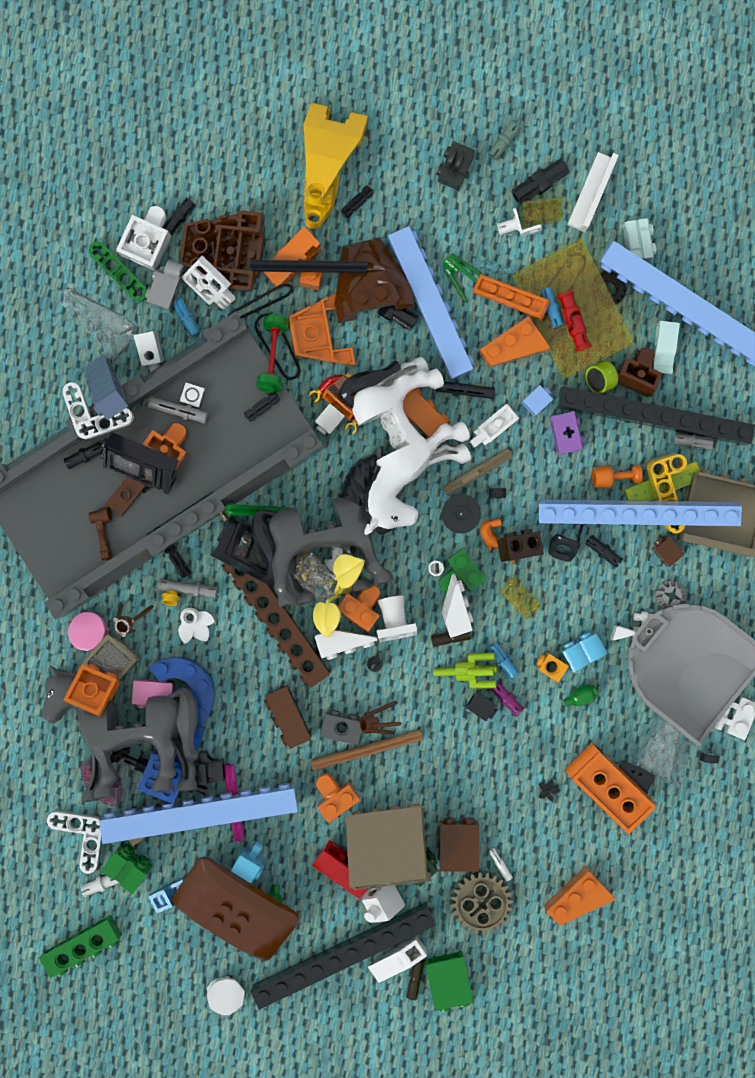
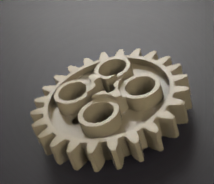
[450,870,513,935]

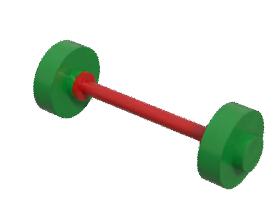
[256,314,289,393]

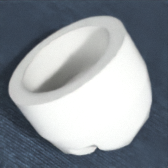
[428,560,445,576]

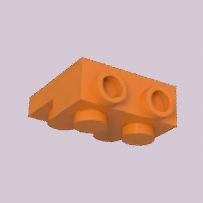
[63,664,120,717]

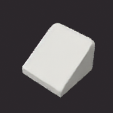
[610,625,636,640]

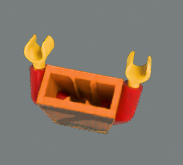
[309,373,357,434]

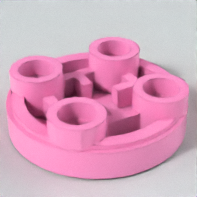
[68,612,109,651]

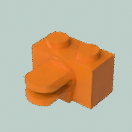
[142,423,186,471]
[338,585,380,632]
[316,773,361,823]

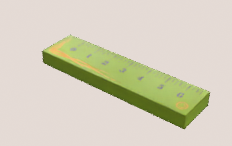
[624,461,700,501]

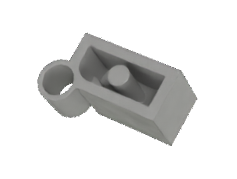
[145,260,184,312]

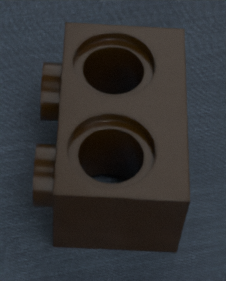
[497,529,544,562]

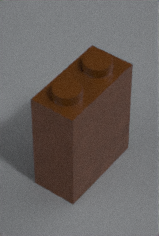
[439,817,479,872]

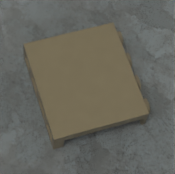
[677,469,755,558]
[346,804,431,890]

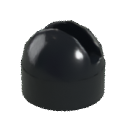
[367,656,383,672]

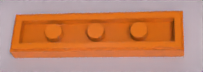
[472,274,550,320]

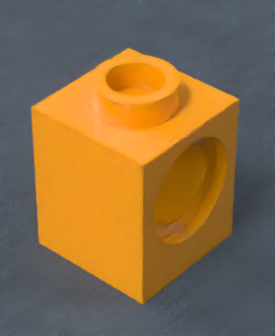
[536,652,569,682]

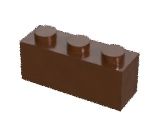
[264,684,312,749]

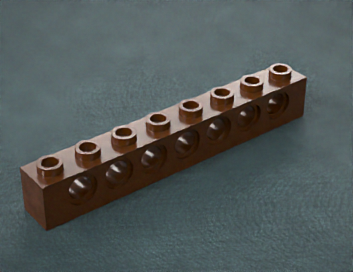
[221,546,331,688]

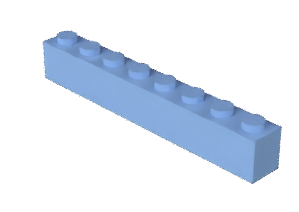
[388,226,475,380]

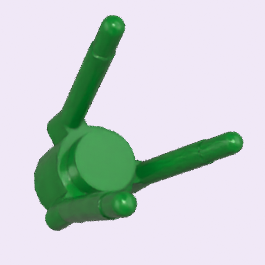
[443,253,482,303]

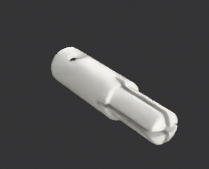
[489,848,513,882]

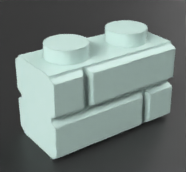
[622,218,656,261]

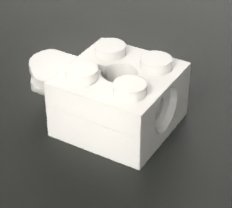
[116,206,171,271]

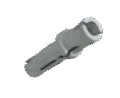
[148,396,209,424]
[158,579,218,599]

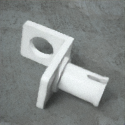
[497,208,543,237]

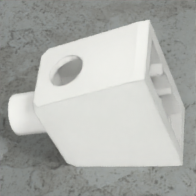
[134,331,164,373]
[362,886,405,923]

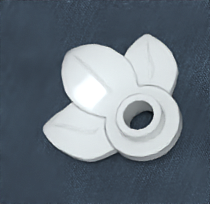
[178,607,215,644]

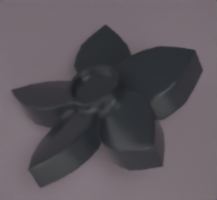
[538,779,561,802]

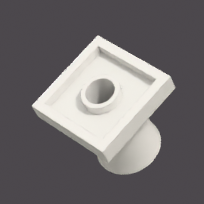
[377,596,417,642]

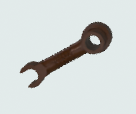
[89,507,112,560]

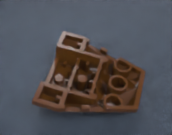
[179,211,265,291]
[334,238,415,323]

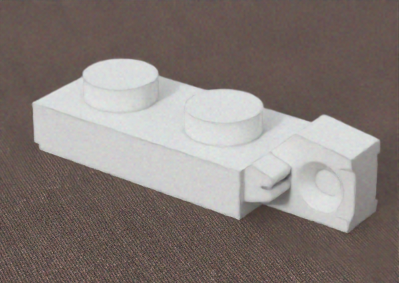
[469,404,519,448]

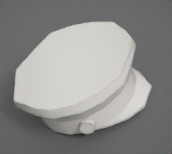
[207,976,245,1015]

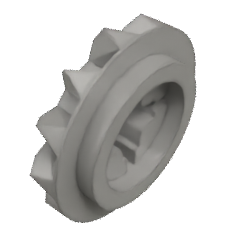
[656,581,687,609]

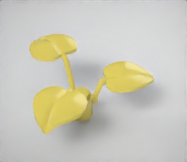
[299,554,365,637]

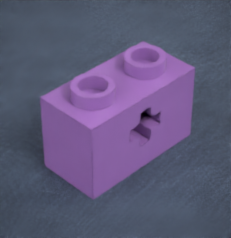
[549,411,584,456]

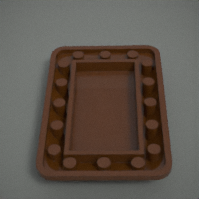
[171,857,299,961]

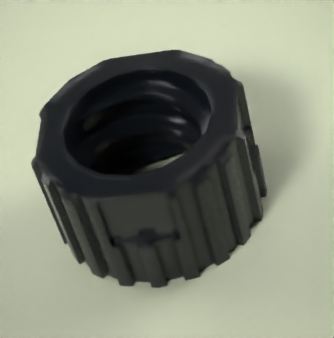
[489,488,506,498]

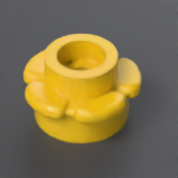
[161,590,180,606]

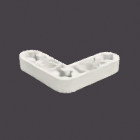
[63,383,134,440]
[47,810,102,874]

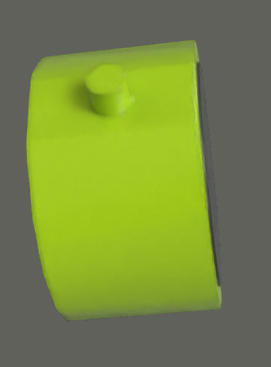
[585,361,618,394]

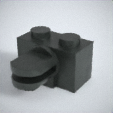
[436,141,475,191]

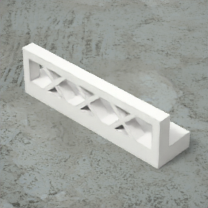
[567,152,619,232]

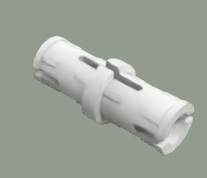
[81,876,119,897]

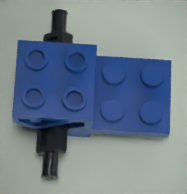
[124,725,208,804]

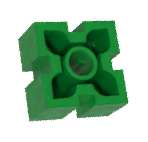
[101,843,153,894]

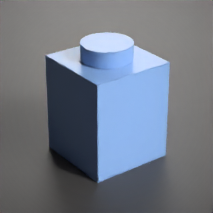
[521,385,553,417]

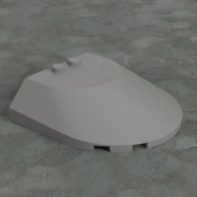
[628,604,755,747]

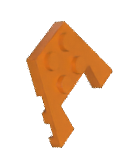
[288,293,356,366]

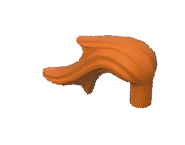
[480,518,515,564]

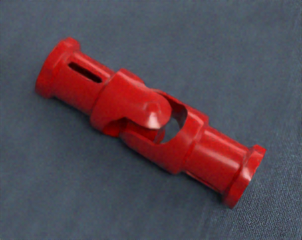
[557,290,592,352]

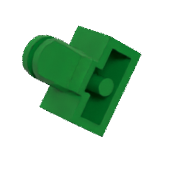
[439,548,487,593]

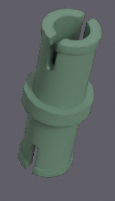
[488,121,521,161]

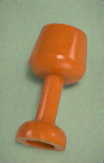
[592,464,643,488]

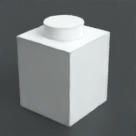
[315,404,345,435]

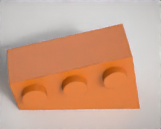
[263,226,322,291]
[478,316,551,368]
[544,866,616,926]

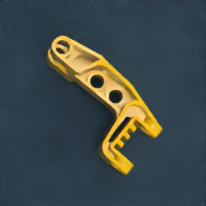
[303,102,368,229]

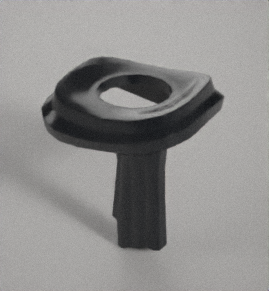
[548,524,583,562]

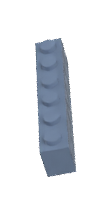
[84,354,128,420]

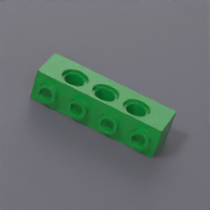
[39,915,122,978]

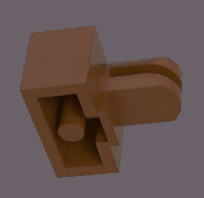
[617,348,662,397]

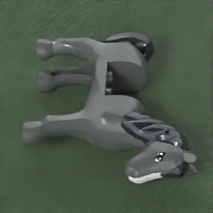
[251,446,403,607]

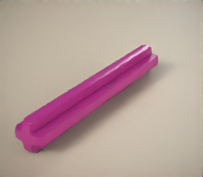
[224,764,244,841]

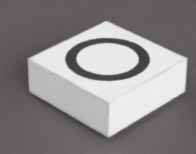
[180,383,205,408]

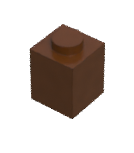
[651,536,685,567]

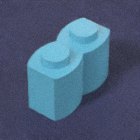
[560,631,607,672]

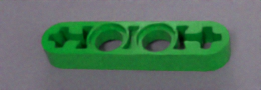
[89,242,147,302]

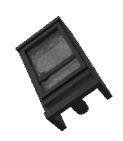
[101,432,179,495]
[210,516,274,586]

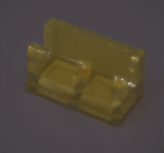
[521,197,563,226]
[499,576,541,619]

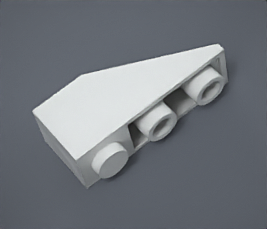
[442,574,474,638]
[315,629,377,660]
[368,935,427,983]

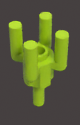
[433,653,498,689]

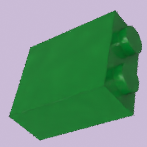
[425,951,474,1012]

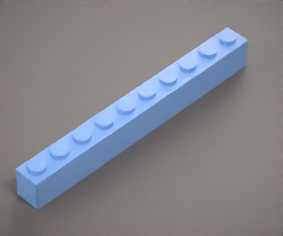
[598,241,755,367]
[539,499,742,526]
[99,783,298,844]

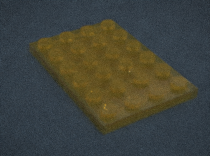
[512,238,635,379]

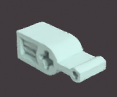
[652,321,680,375]

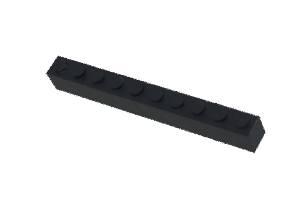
[556,386,755,445]
[251,902,436,1010]

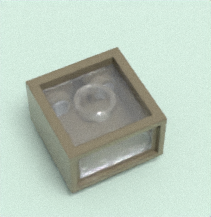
[82,632,141,682]

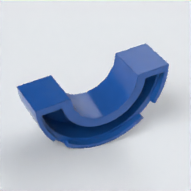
[149,656,216,727]

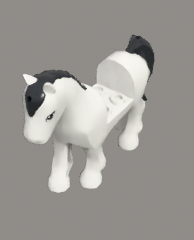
[338,357,471,535]

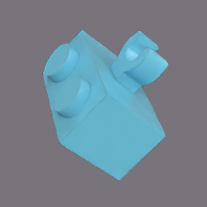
[231,841,264,883]

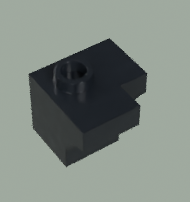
[196,750,225,785]

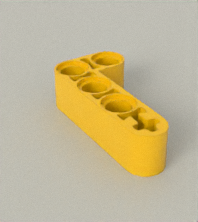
[646,453,687,534]

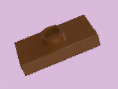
[105,477,146,516]

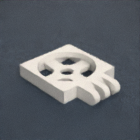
[181,256,235,309]

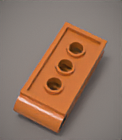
[564,742,657,834]

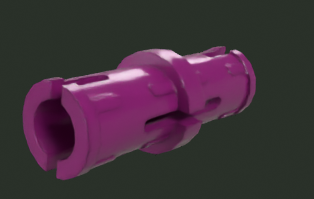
[489,680,525,717]

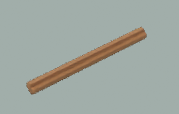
[311,730,423,771]

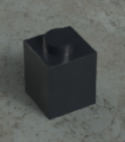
[465,691,497,721]

